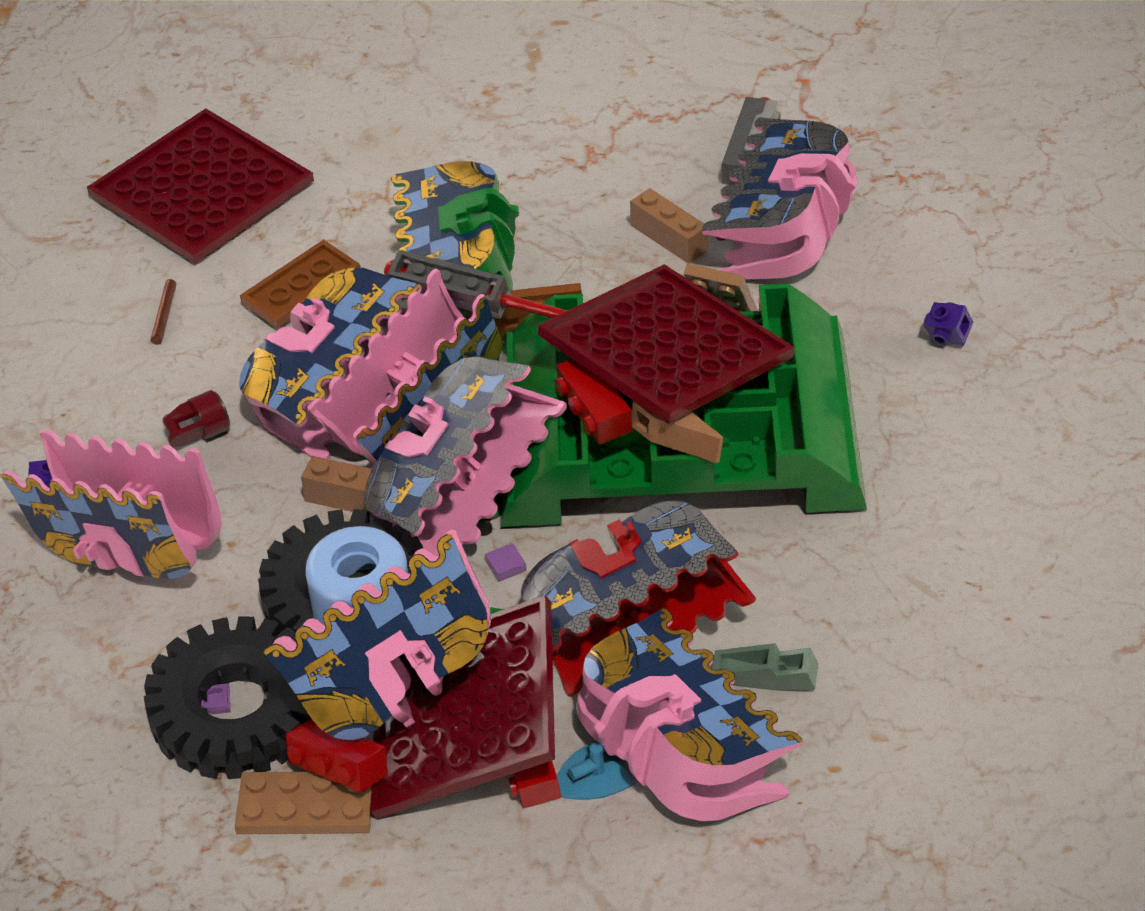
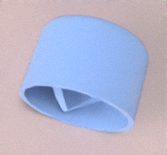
[305,526,408,625]

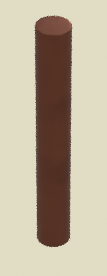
[150,279,176,345]

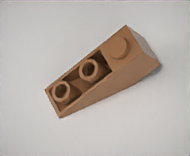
[631,401,723,463]

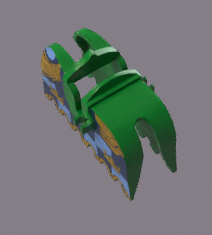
[391,161,519,320]

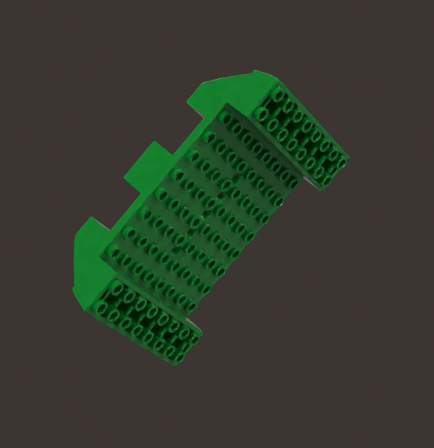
[500,284,867,527]

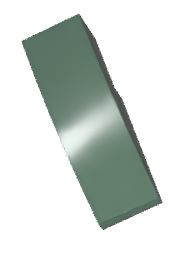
[712,643,818,690]

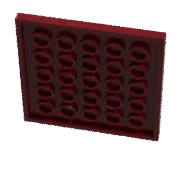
[87,108,314,263]
[537,264,795,424]
[371,595,555,819]

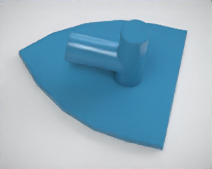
[557,741,635,800]

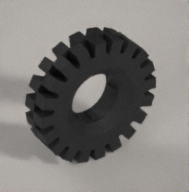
[258,509,423,632]
[144,616,312,779]

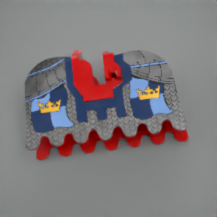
[521,501,756,696]

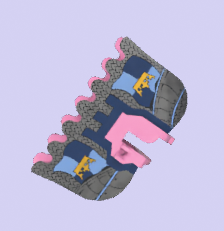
[701,117,857,280]
[364,356,567,556]

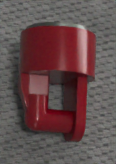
[162,390,230,448]

